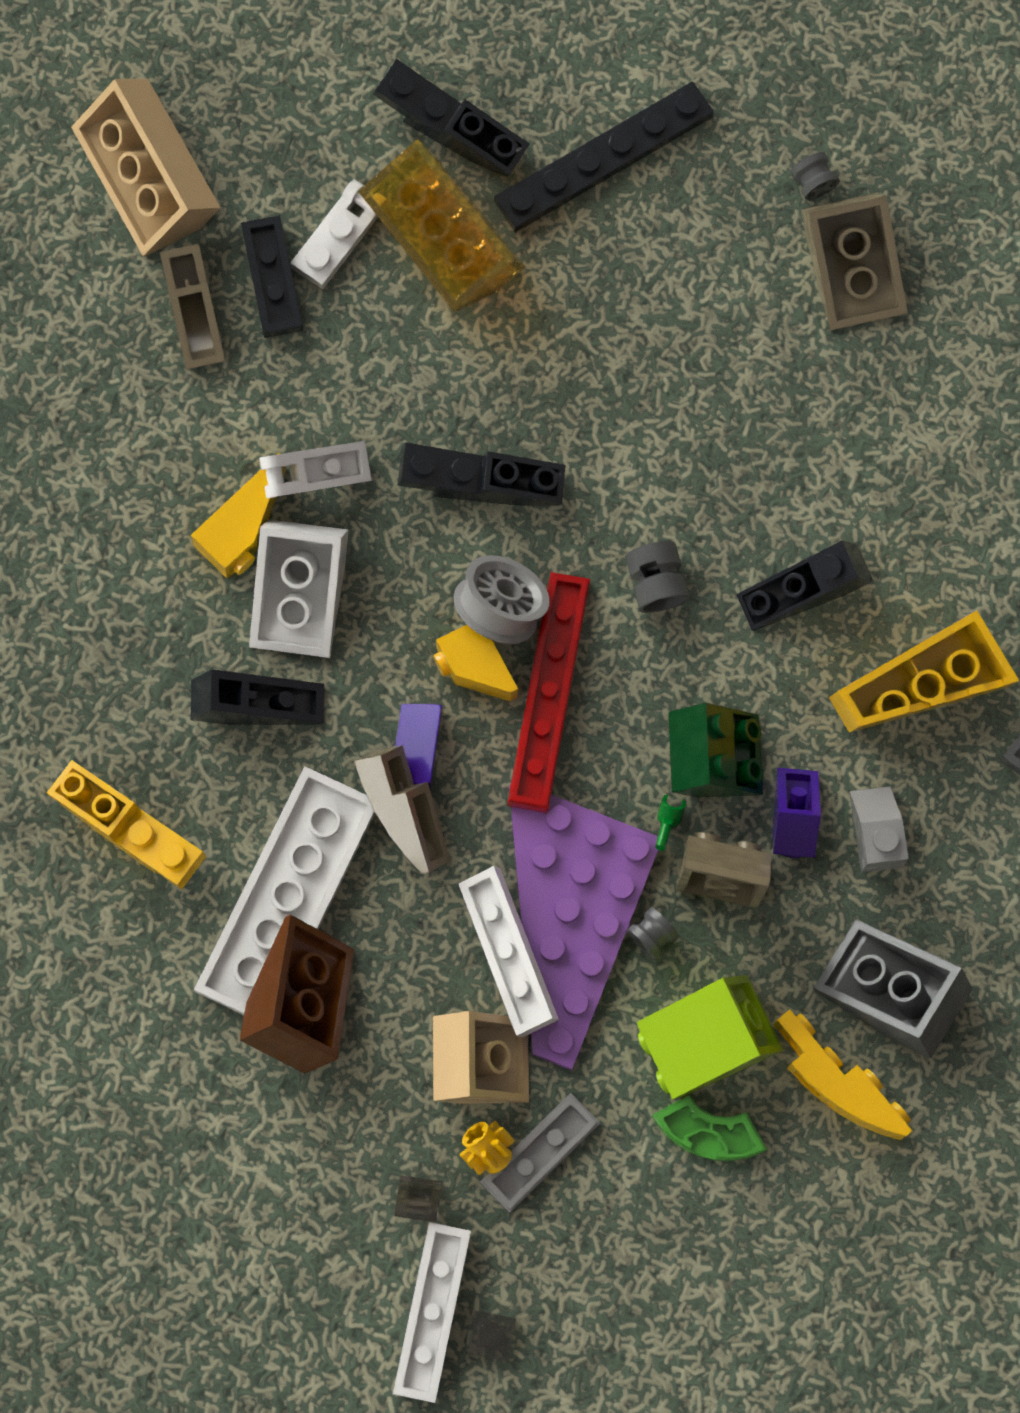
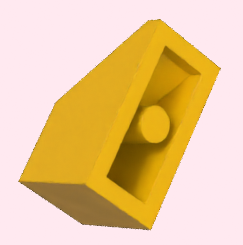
[433,625,518,702]

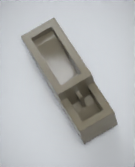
[160,244,225,370]
[354,745,450,874]

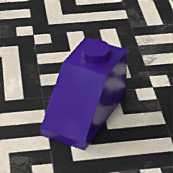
[772,767,821,858]

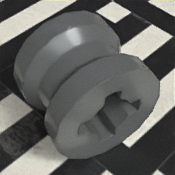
[791,152,840,201]
[626,907,679,960]

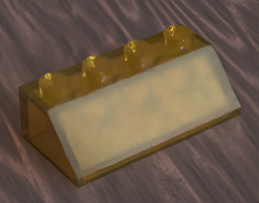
[358,139,526,312]

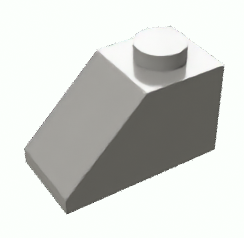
[849,787,909,873]

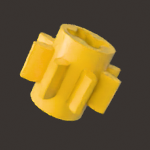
[460,1121,515,1175]

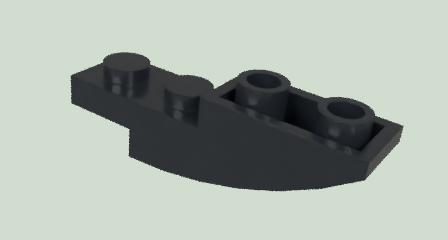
[373,59,530,177]
[397,442,566,506]

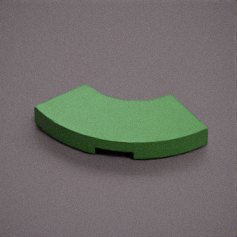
[652,1095,767,1161]

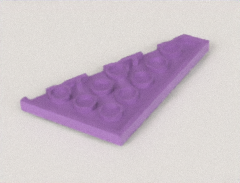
[509,784,658,1071]

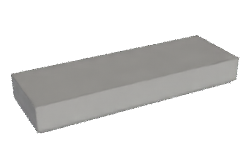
[480,1093,600,1214]

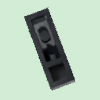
[190,669,324,725]

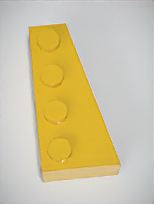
[828,610,1019,733]

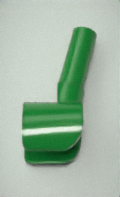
[655,794,686,851]

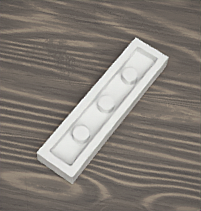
[459,866,559,1037]
[393,1222,471,1403]

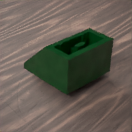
[668,703,763,797]

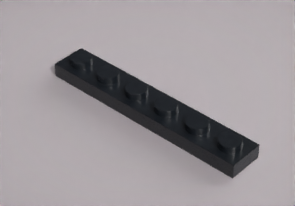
[494,81,714,233]

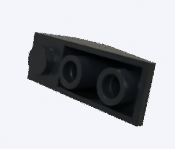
[736,540,873,631]

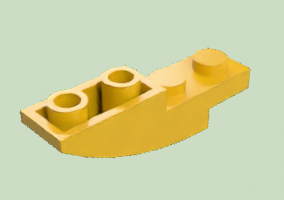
[47,760,207,890]
[773,1009,912,1140]

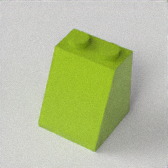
[636,975,784,1099]

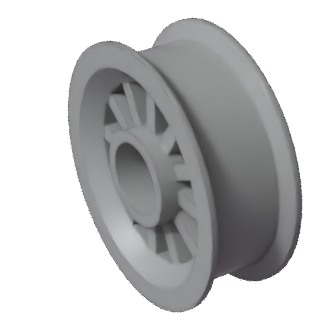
[453,555,549,644]

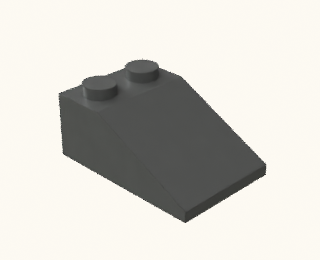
[814,920,973,1059]

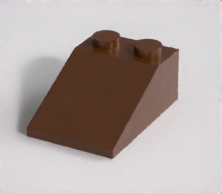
[240,914,354,1074]

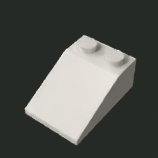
[249,520,349,658]

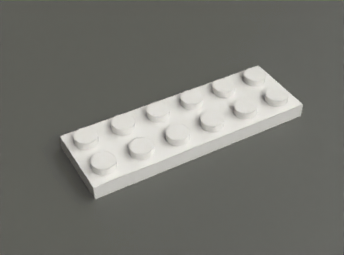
[194,766,375,1015]

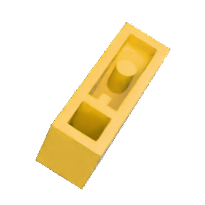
[191,453,286,579]

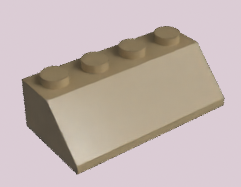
[71,79,221,256]

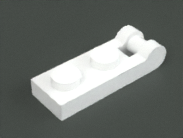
[290,179,387,289]
[259,441,372,498]

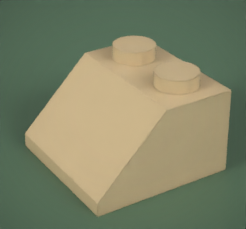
[433,1011,529,1104]

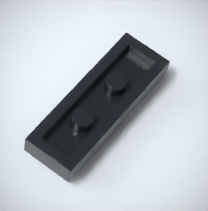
[241,215,303,338]

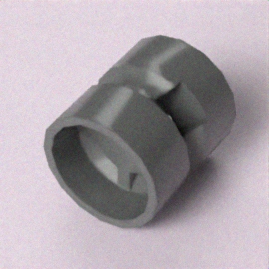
[625,541,691,613]

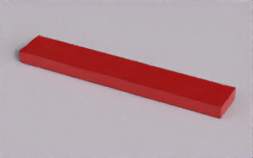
[507,572,590,813]

